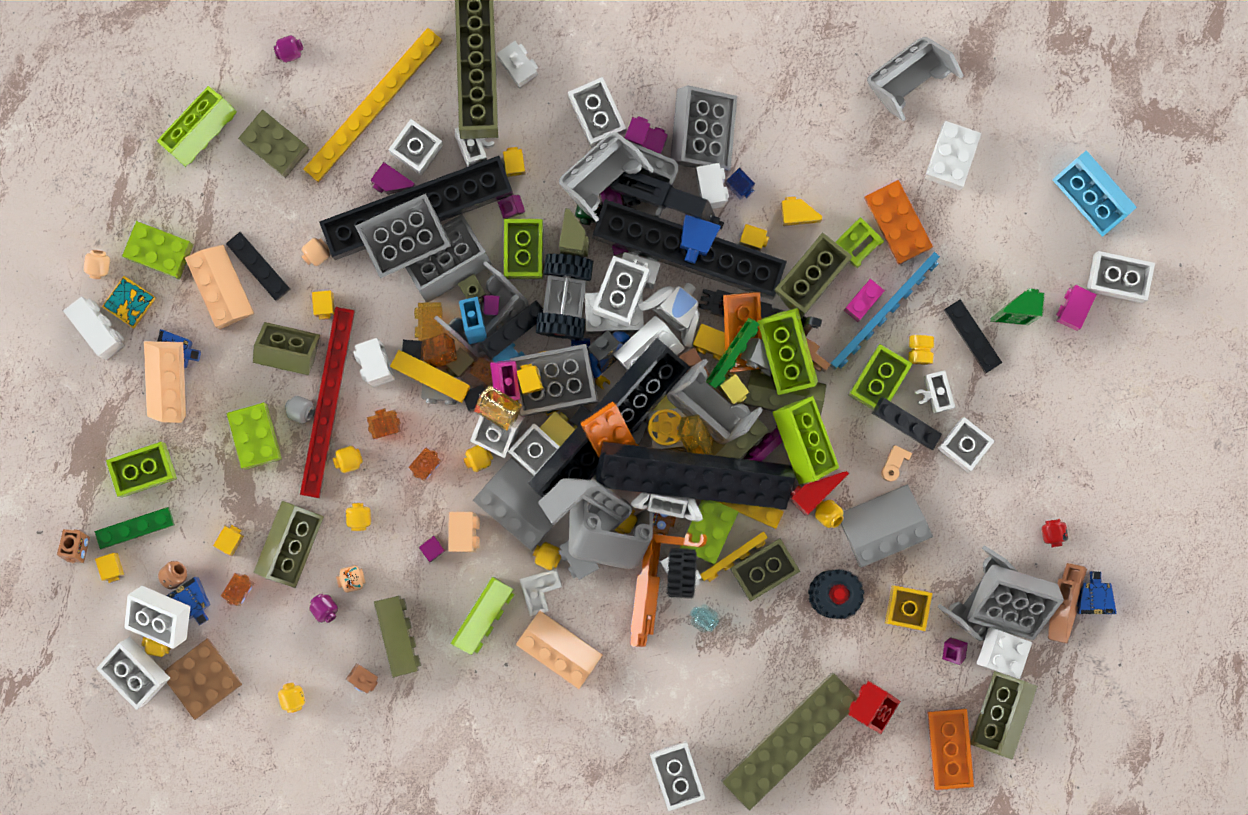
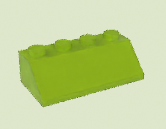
[157,86,237,167]
[758,308,818,395]
[772,396,839,484]
[451,577,515,655]

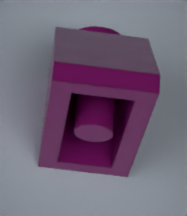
[370,162,416,194]

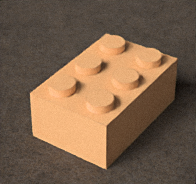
[449,512,480,552]

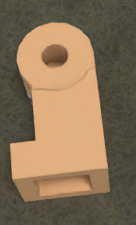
[881,445,912,482]

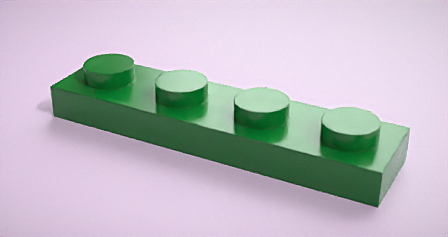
[705,318,760,388]
[94,507,175,550]

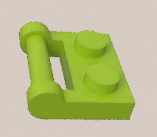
[835,217,884,268]

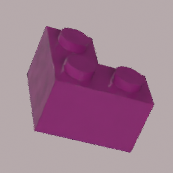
[624,116,668,154]

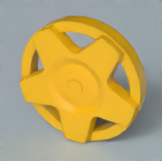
[648,409,685,446]

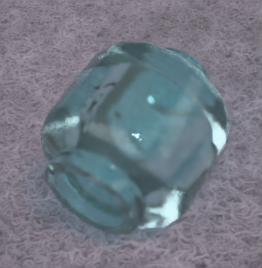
[690,604,719,633]

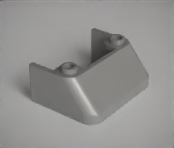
[867,37,964,121]
[559,132,654,222]
[627,140,678,217]
[434,261,529,358]
[667,359,763,444]
[538,478,633,532]
[569,498,653,569]
[938,545,1018,641]

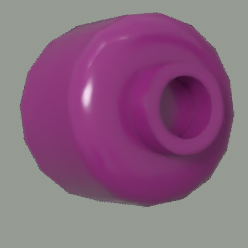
[274,35,304,63]
[309,594,338,623]

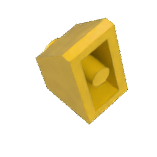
[781,196,822,226]

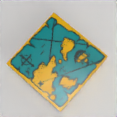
[102,276,156,329]

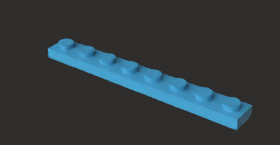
[830,252,940,370]

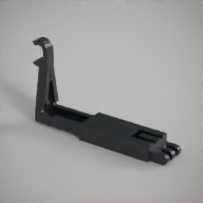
[609,172,724,230]
[698,289,822,336]

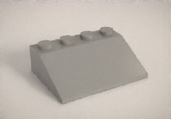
[671,85,737,171]
[355,193,451,278]
[405,214,492,303]
[510,344,599,417]
[473,457,556,551]
[841,484,933,567]
[967,564,1064,640]

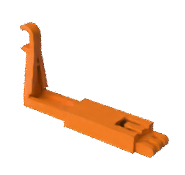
[630,533,707,647]

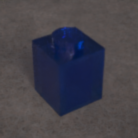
[725,167,755,200]

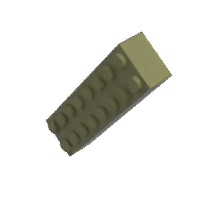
[455,0,499,139]
[721,673,858,811]

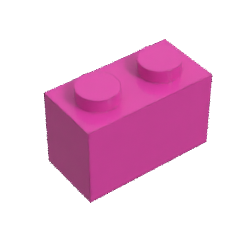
[844,279,885,322]
[1056,285,1097,331]
[490,360,520,402]

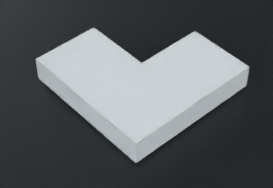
[520,569,562,616]

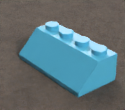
[1052,150,1137,237]

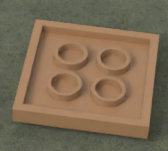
[164,638,243,720]

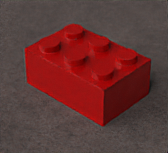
[848,681,901,734]

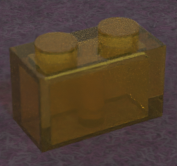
[414,302,443,343]
[475,385,522,431]
[678,415,714,455]

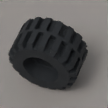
[667,548,697,598]

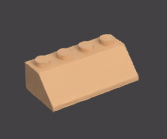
[185,245,254,330]
[144,341,186,423]
[515,611,603,689]

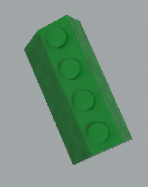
[990,288,1044,325]

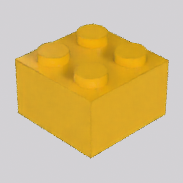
[885,585,932,631]

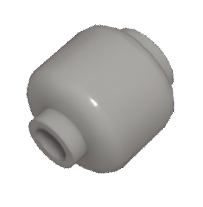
[285,396,315,423]

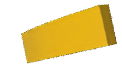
[390,350,470,403]

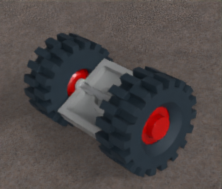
[536,253,594,340]
[808,569,865,619]

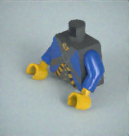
[588,331,631,390]

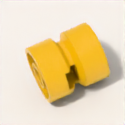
[908,335,934,365]

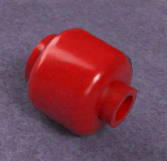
[1041,519,1068,548]

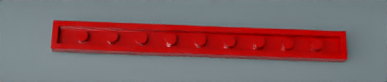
[300,307,355,499]

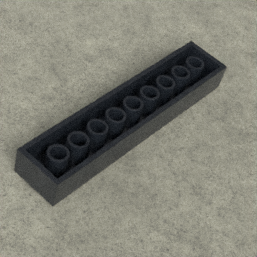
[319,156,513,260]
[592,199,787,300]
[528,338,691,497]
[595,442,795,510]

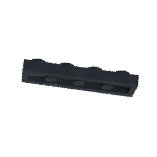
[226,232,290,302]
[944,299,1002,374]
[479,300,543,360]
[872,397,942,450]

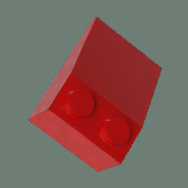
[789,471,849,516]

